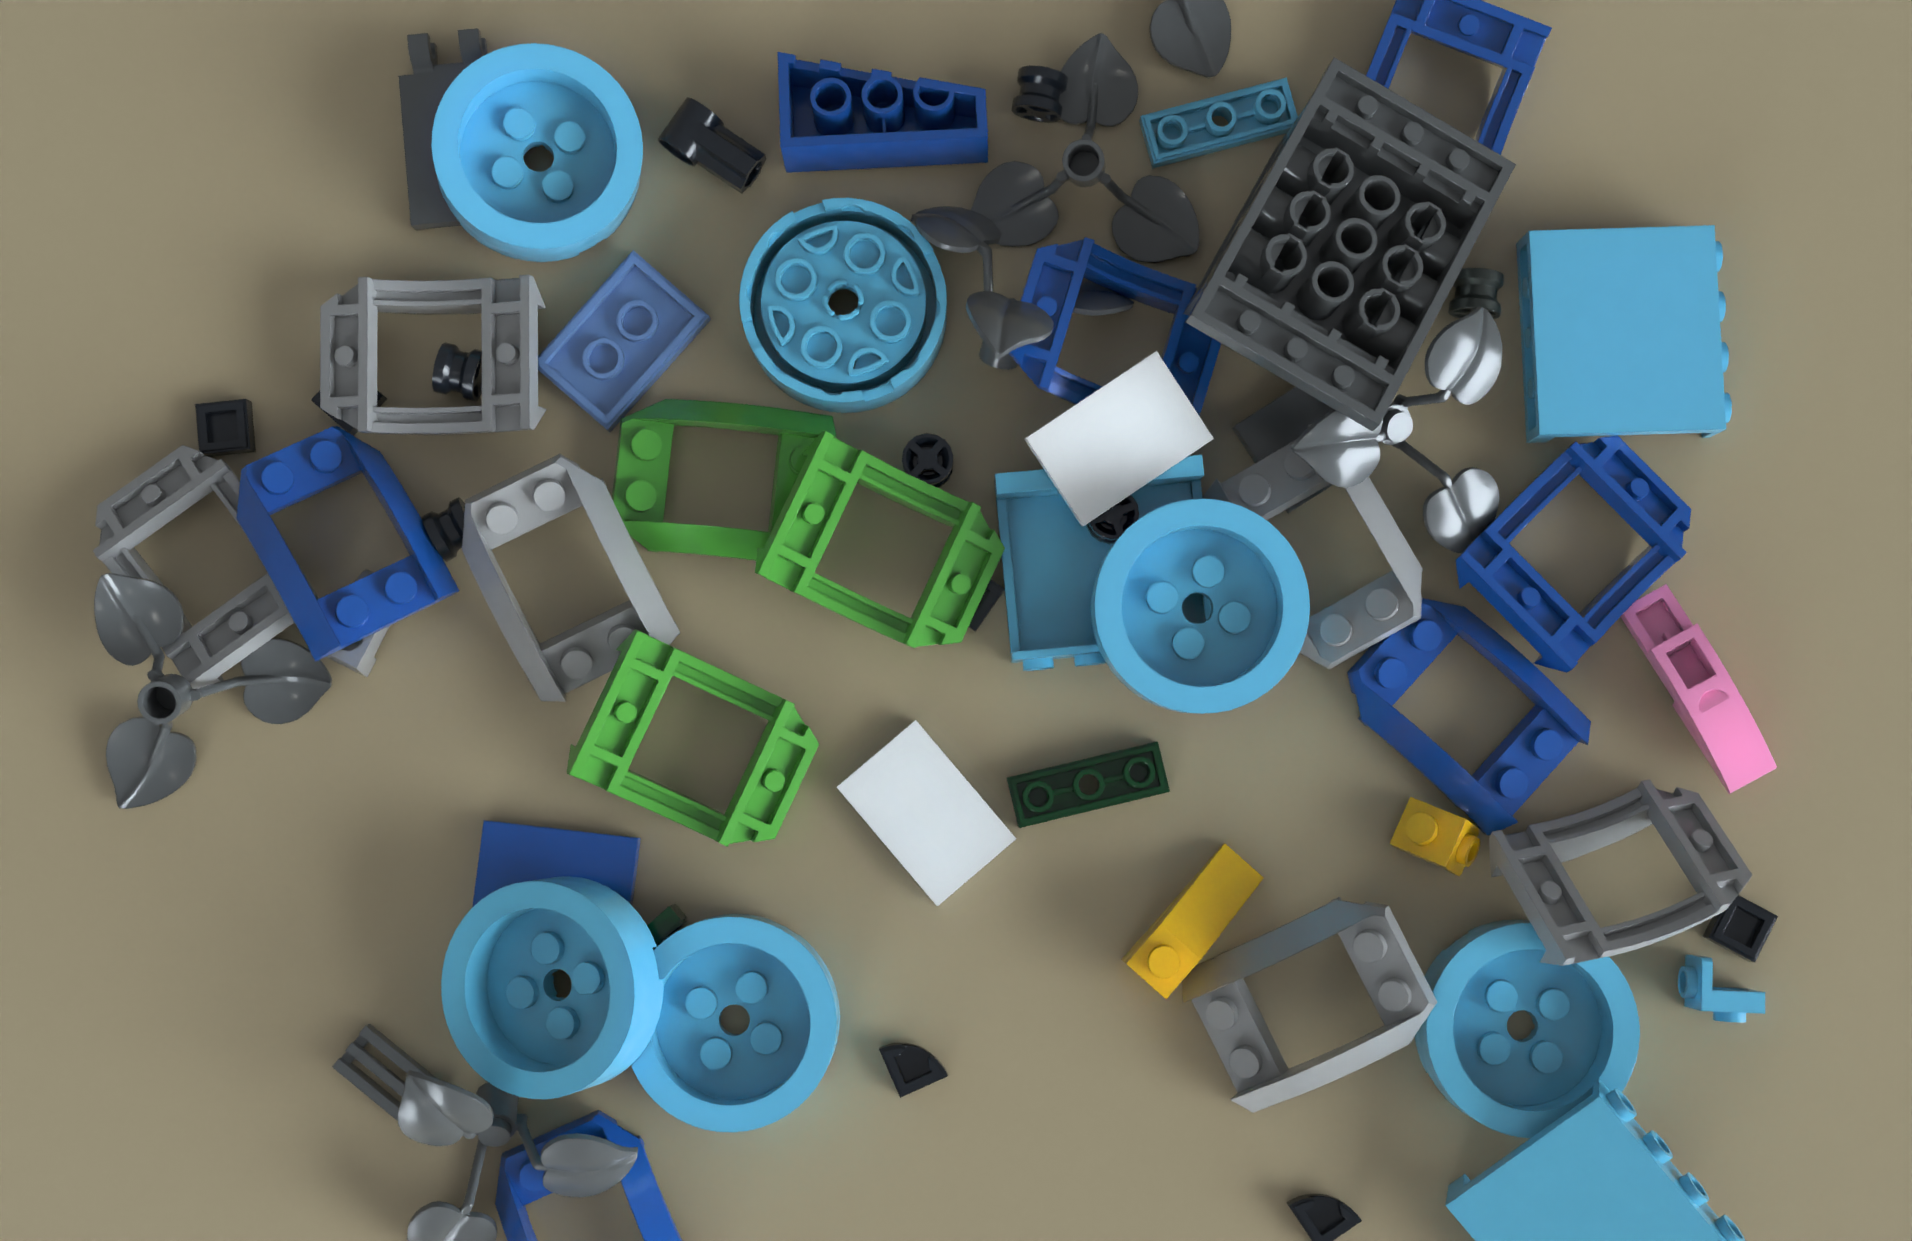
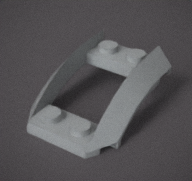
[320,274,547,435]
[1203,424,1423,670]
[93,445,319,689]
[462,454,680,702]
[1489,779,1753,966]
[1182,897,1437,1113]

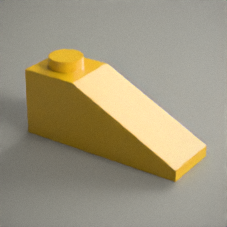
[1121,843,1264,999]

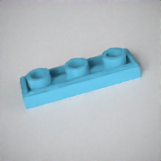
[1139,77,1298,169]

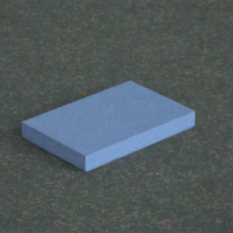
[538,250,711,432]

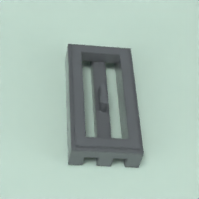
[332,1024,436,1121]

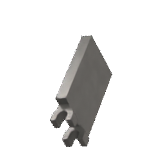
[398,28,488,230]

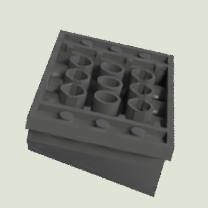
[1183,57,1516,431]

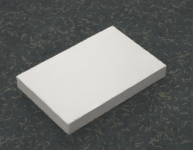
[1024,351,1214,526]
[837,720,1016,906]

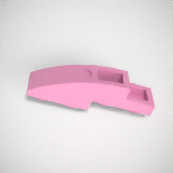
[1621,584,1777,794]

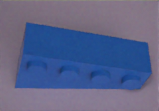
[777,52,988,173]

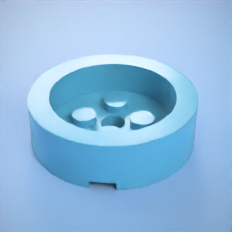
[431,43,643,262]
[739,198,947,413]
[1091,499,1310,714]
[441,876,664,1100]
[631,914,840,1133]
[1415,919,1640,1138]

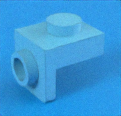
[1678,954,1765,1023]

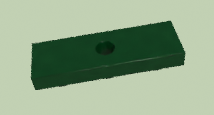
[1006,741,1170,828]

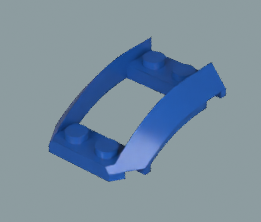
[1366,0,1552,155]
[1008,237,1221,416]
[236,426,460,662]
[1455,435,1691,673]
[1347,598,1591,836]
[495,1110,682,1241]

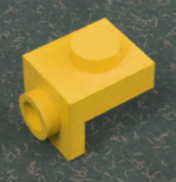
[1390,797,1480,876]

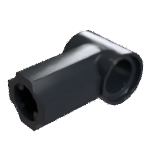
[658,97,766,194]

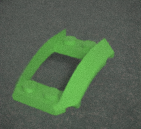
[612,399,836,561]
[755,431,1005,648]
[567,629,819,847]

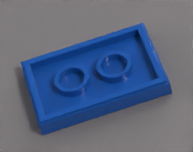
[472,820,641,907]

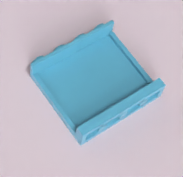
[1516,225,1732,443]
[994,455,1211,671]
[1445,1078,1745,1241]

